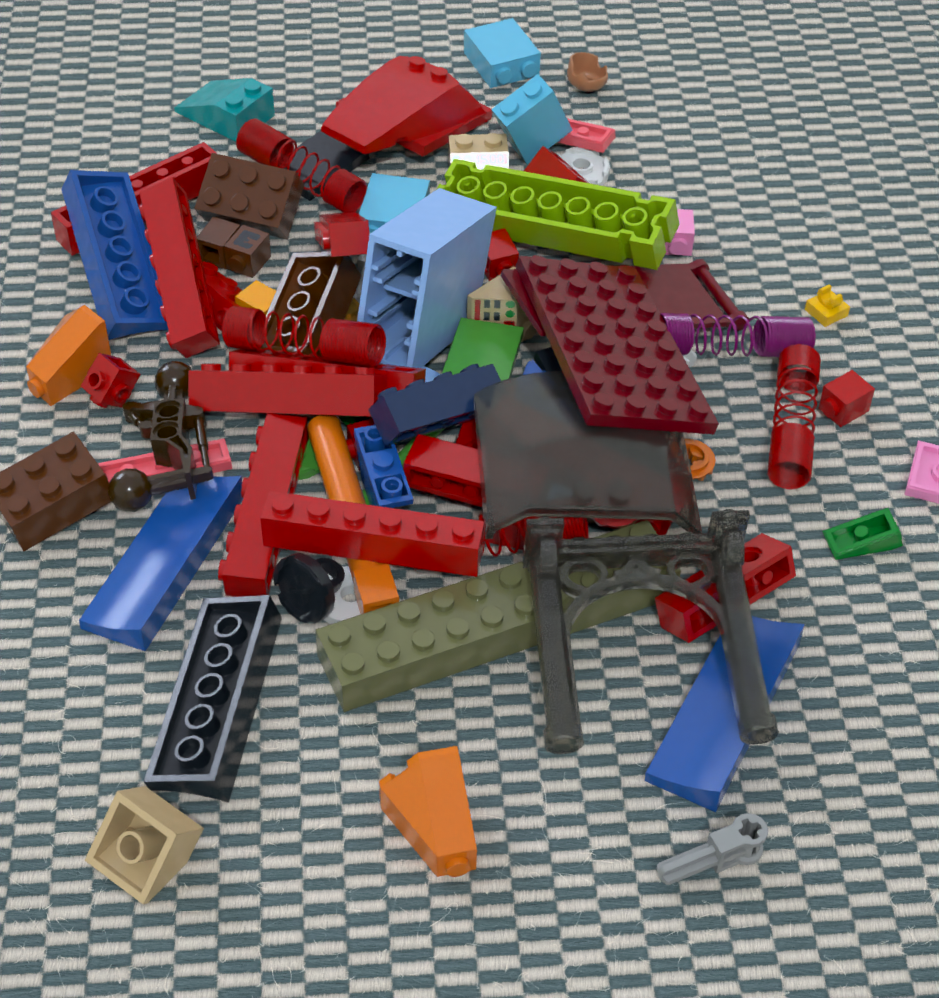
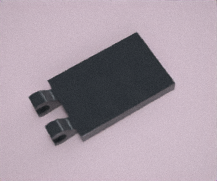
[283,131,369,201]

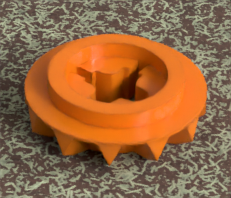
[666,439,716,484]

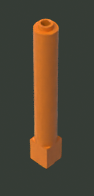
[307,415,399,614]

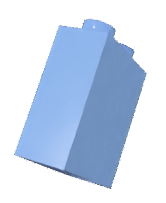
[357,188,497,368]

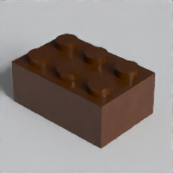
[194,153,304,240]
[0,431,112,552]

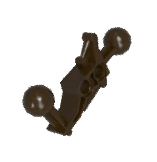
[108,361,214,512]

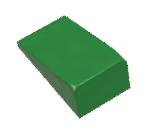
[822,508,903,560]

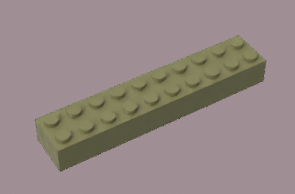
[315,520,681,712]

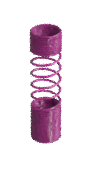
[660,313,816,357]

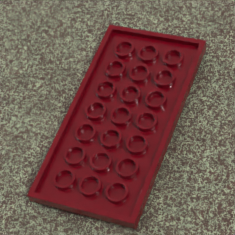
[515,255,719,435]

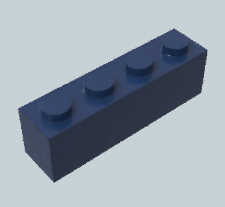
[368,364,510,446]

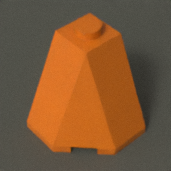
[26,305,111,406]
[379,746,477,877]

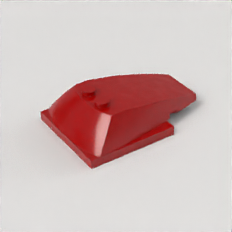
[321,56,493,156]

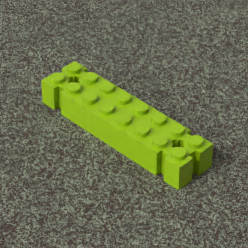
[436,159,680,270]

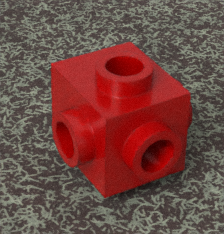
[80,353,141,408]

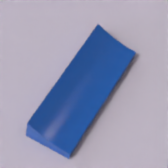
[61,170,168,340]
[79,476,243,651]
[644,612,805,813]

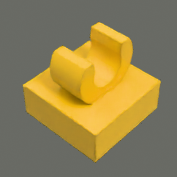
[805,284,850,327]

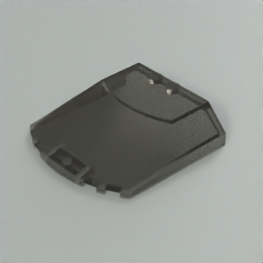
[474,371,702,544]

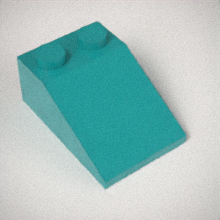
[174,78,275,142]

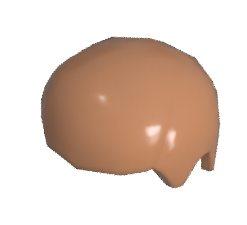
[567,52,608,92]

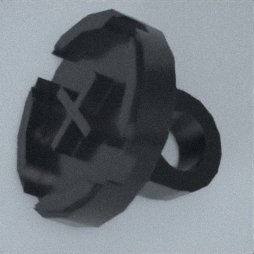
[273,552,345,624]

